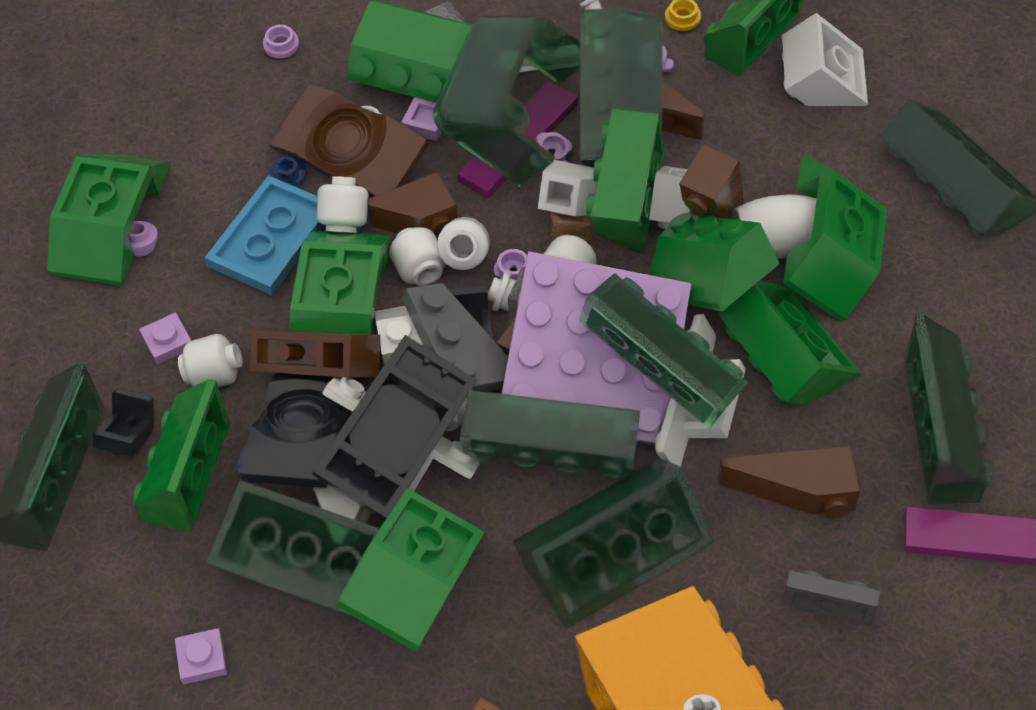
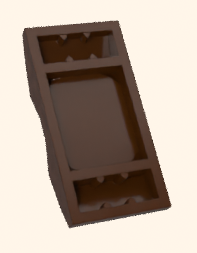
[269,85,429,197]

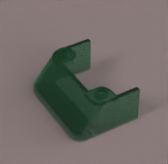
[433,15,595,187]

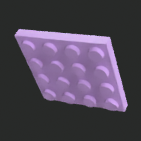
[497,251,691,445]

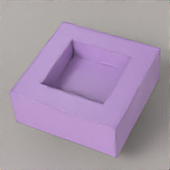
[401,97,450,141]
[139,312,191,365]
[175,628,228,685]

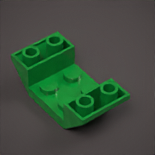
[47,152,171,286]
[783,155,887,321]
[290,230,392,334]
[335,488,485,652]

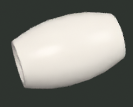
[731,194,817,259]

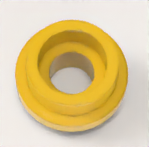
[665,0,701,31]

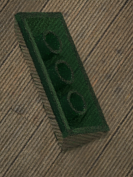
[580,8,662,168]
[879,99,1036,236]
[579,273,748,429]
[904,315,992,504]
[0,363,104,551]
[460,390,641,478]
[513,458,714,629]
[206,480,379,628]

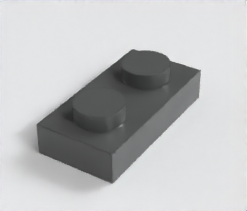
[783,570,880,624]

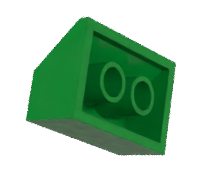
[347,0,475,106]
[703,0,803,77]
[586,109,665,253]
[650,213,780,312]
[717,281,862,405]
[133,380,230,532]

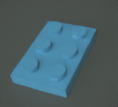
[205,176,325,296]

